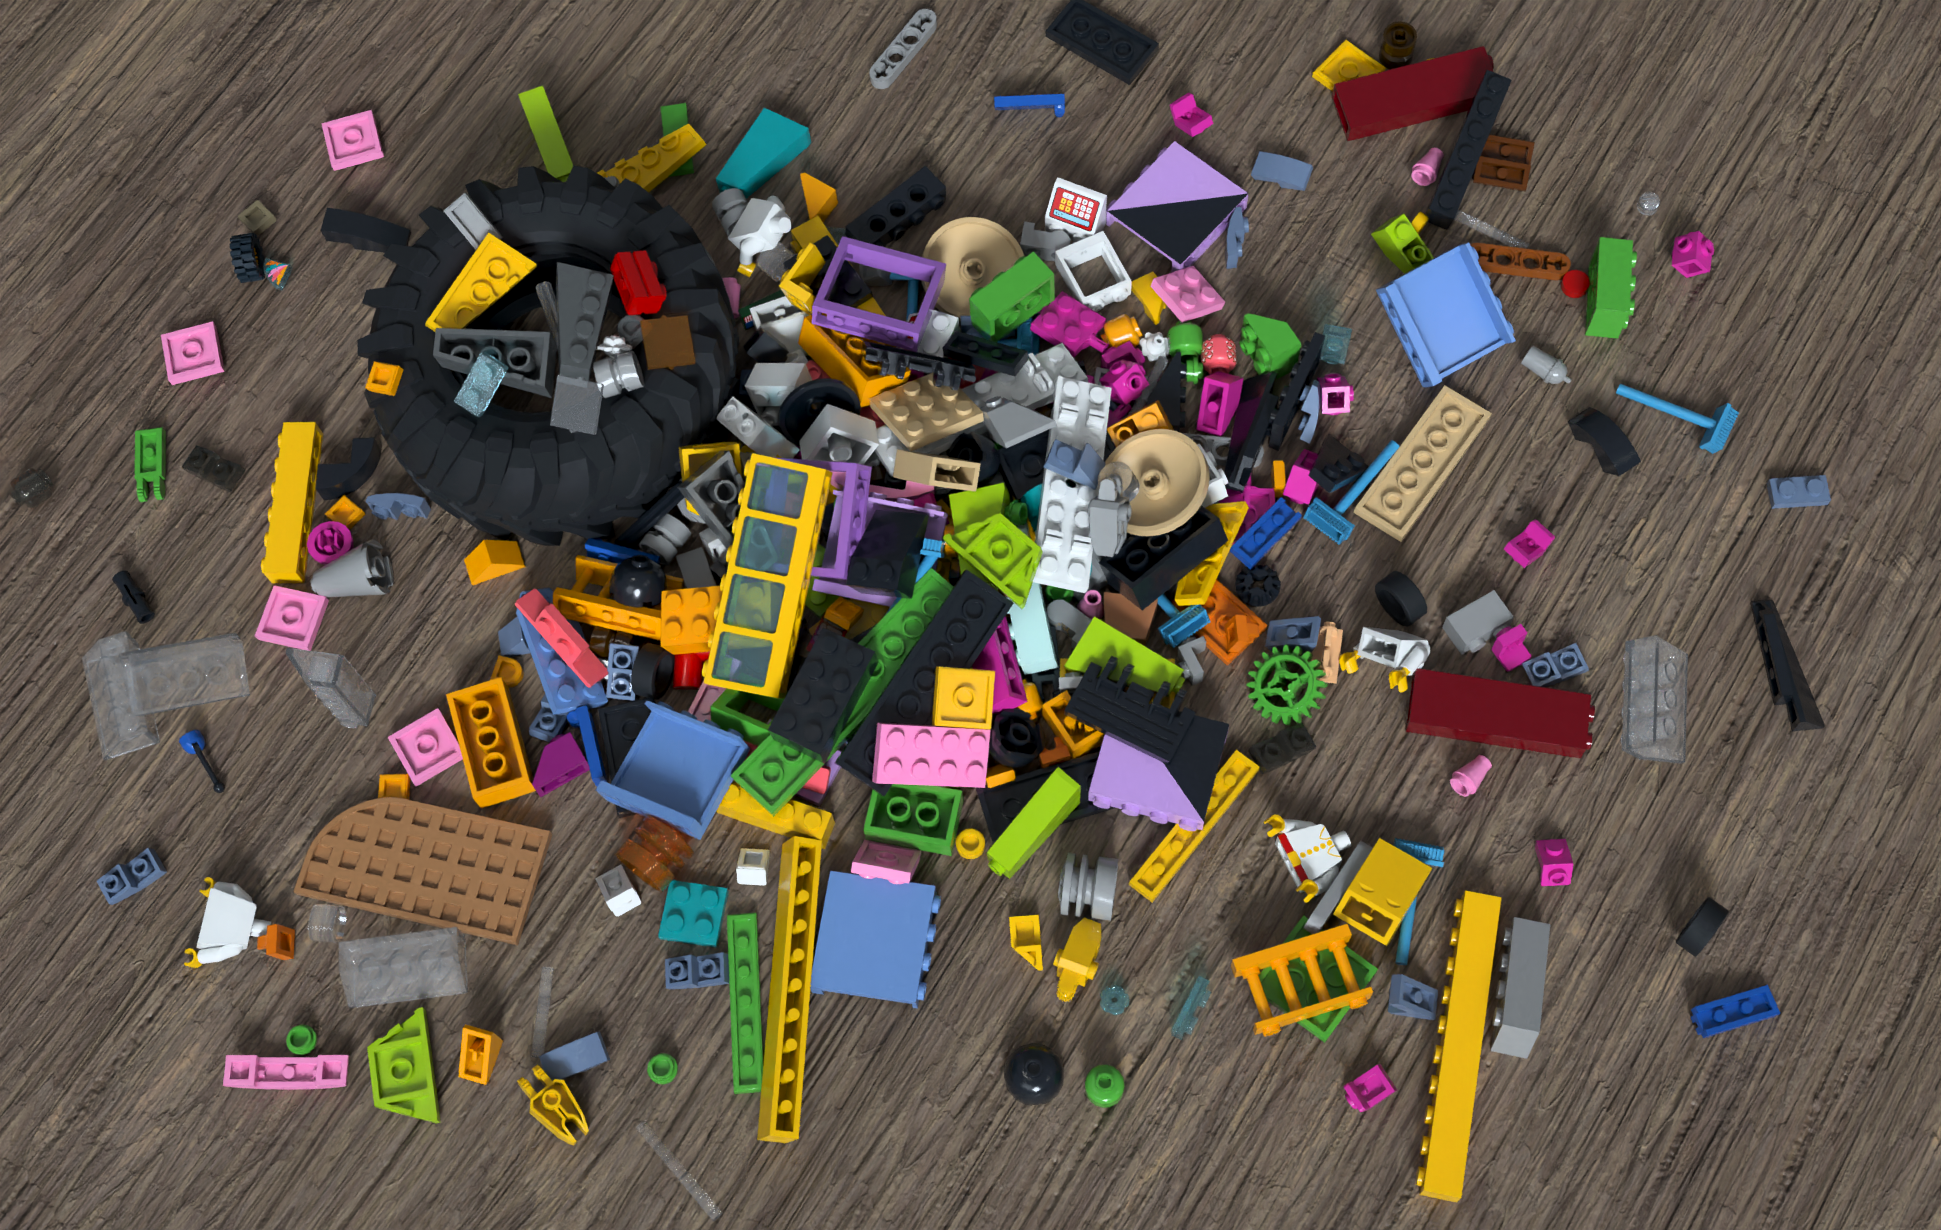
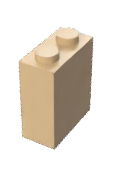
[893,449,981,492]

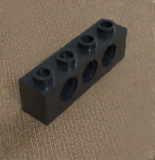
[845,166,946,247]

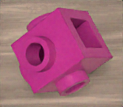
[1672,231,1714,278]
[1099,360,1150,405]
[1317,373,1354,415]

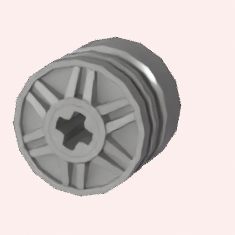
[1058,853,1119,921]

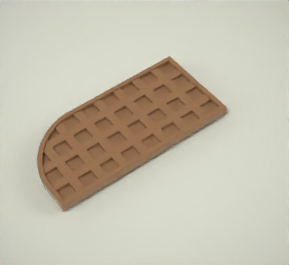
[293,797,552,945]

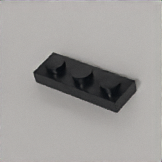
[942,331,1028,376]

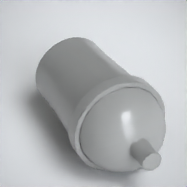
[1521,345,1572,384]

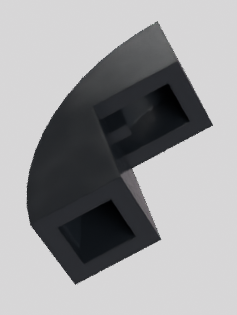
[1568,407,1641,476]
[316,438,382,500]

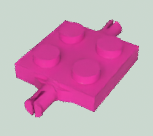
[1030,291,1109,358]
[1218,475,1275,544]

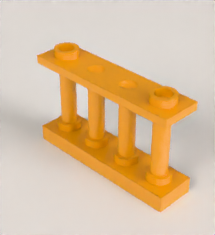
[553,555,684,641]
[1231,924,1373,1037]

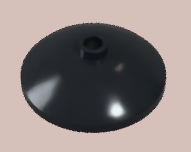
[778,378,861,447]

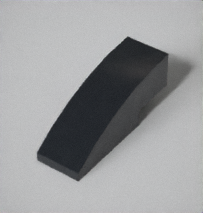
[321,208,411,253]

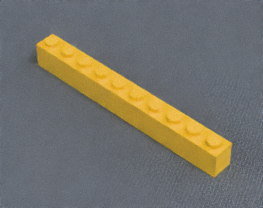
[757,836,822,1143]
[1415,890,1502,1202]

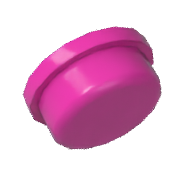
[307,521,354,565]

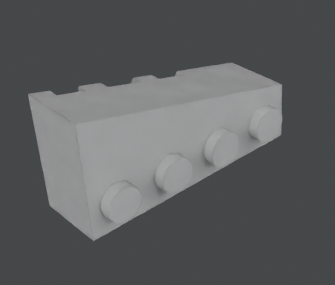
[1490,917,1550,1059]

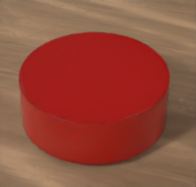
[1561,270,1590,298]

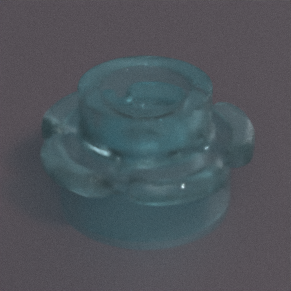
[1100,985,1130,1015]

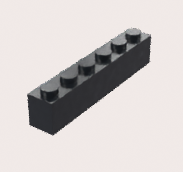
[1425,70,1512,230]

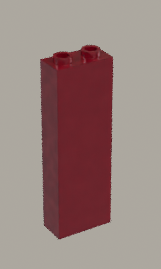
[1331,46,1494,142]
[1406,668,1595,758]

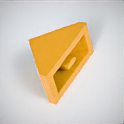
[800,173,838,223]
[464,540,525,585]
[458,1024,503,1085]

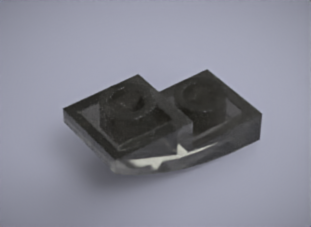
[182,445,246,492]
[1248,723,1317,775]

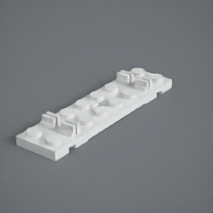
[874,343,1088,477]
[1033,376,1111,593]

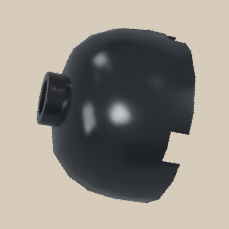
[948,432,1000,488]
[609,555,667,607]
[989,708,1046,768]
[1004,1043,1064,1106]

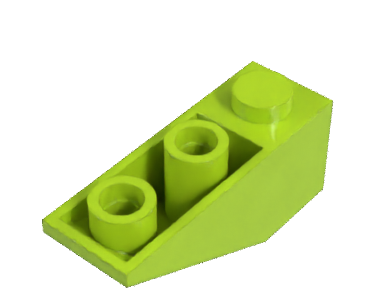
[1371,214,1434,274]

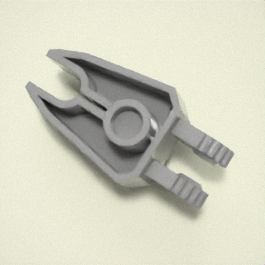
[1088,474,1132,557]

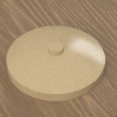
[921,217,1024,321]
[1101,429,1210,536]

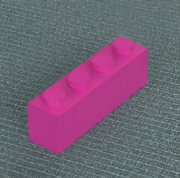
[972,616,1028,715]

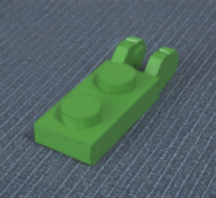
[135,427,166,502]

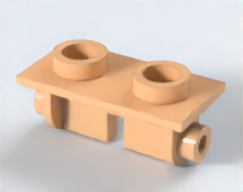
[1310,622,1343,684]

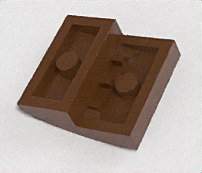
[1473,135,1535,192]

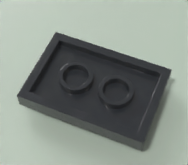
[783,235,873,308]

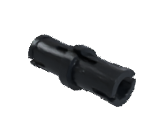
[112,571,155,624]

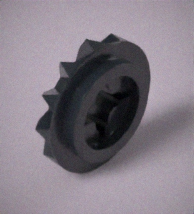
[1235,564,1281,607]

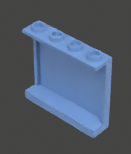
[1376,242,1516,387]
[596,701,751,840]
[810,871,941,1009]

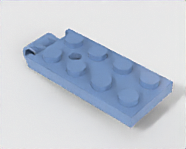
[516,588,608,715]

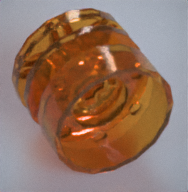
[614,815,694,893]

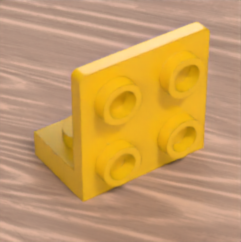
[779,242,826,316]

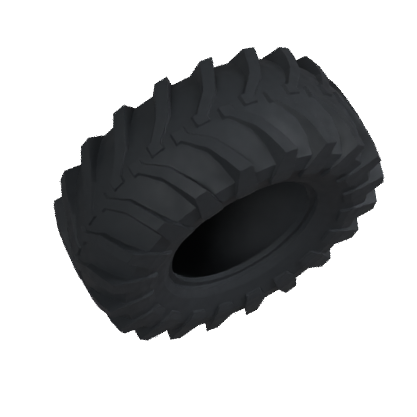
[357,166,740,546]

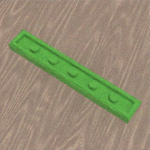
[727,913,764,1094]

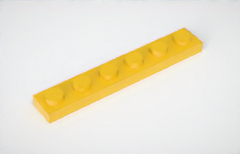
[1129,750,1260,903]

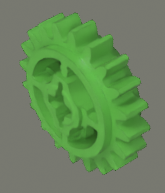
[1246,645,1328,725]

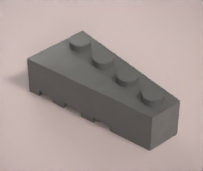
[556,262,614,388]
[433,328,557,398]
[677,451,779,572]

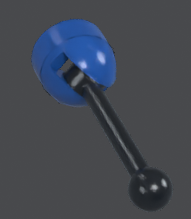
[179,730,225,793]

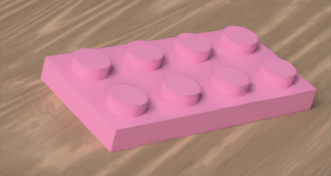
[872,723,990,788]

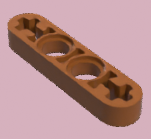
[1470,243,1571,280]

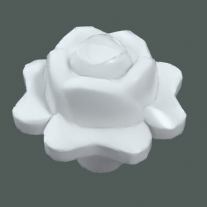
[1139,332,1170,362]
[597,335,632,361]

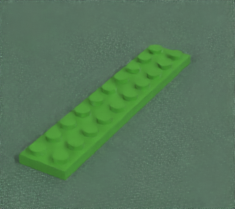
[730,568,953,817]

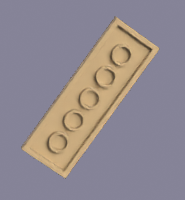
[1354,385,1492,542]

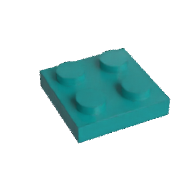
[658,880,729,948]

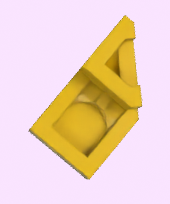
[1131,272,1167,325]
[1009,915,1043,971]

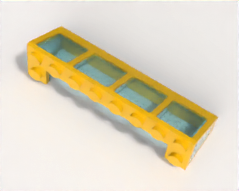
[702,453,833,699]

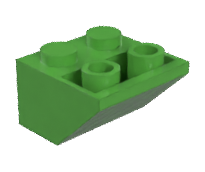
[1239,313,1301,380]

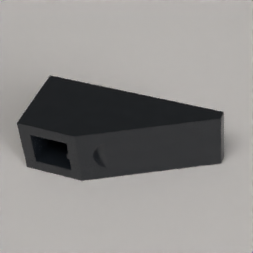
[1147,352,1186,432]

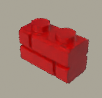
[610,250,666,315]

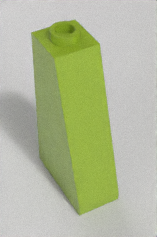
[518,86,573,182]
[949,483,1010,591]
[1064,616,1185,697]
[987,767,1081,879]

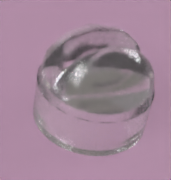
[1637,191,1660,215]

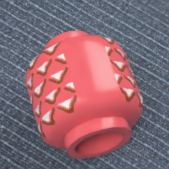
[1201,334,1237,375]

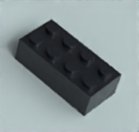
[1098,505,1228,611]
[768,628,879,764]

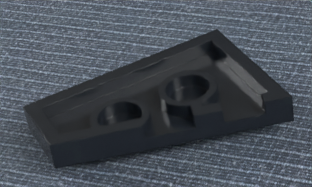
[1308,434,1369,493]

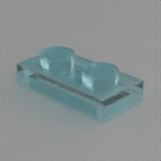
[1321,324,1352,364]
[454,352,509,417]
[1171,976,1212,1040]

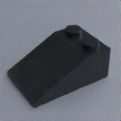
[846,510,929,599]

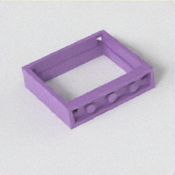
[812,236,946,352]
[761,457,872,580]

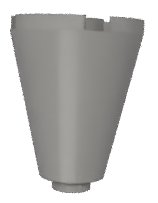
[310,540,394,597]

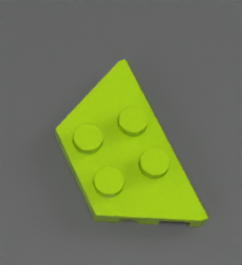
[942,513,1043,609]
[367,1007,441,1123]

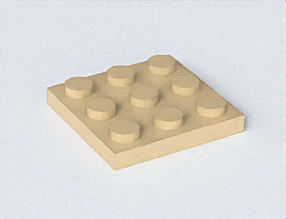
[869,372,984,452]

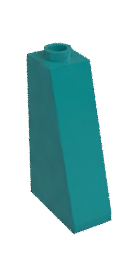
[716,108,811,199]

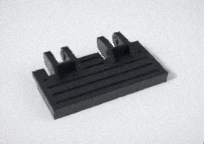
[861,341,976,391]
[1064,656,1196,765]

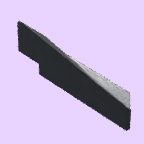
[1224,371,1279,493]
[1750,599,1825,732]

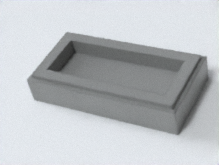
[444,193,503,250]

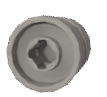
[712,188,748,237]
[593,351,644,398]
[639,514,691,566]

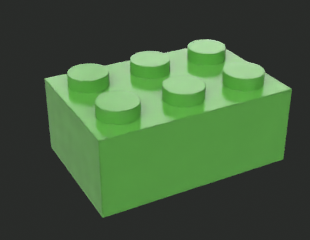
[1585,237,1637,339]
[969,251,1055,342]
[863,784,964,856]

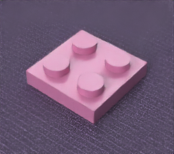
[322,110,384,171]
[1151,266,1225,323]
[161,321,225,385]
[255,585,329,651]
[388,708,463,786]
[851,840,921,884]

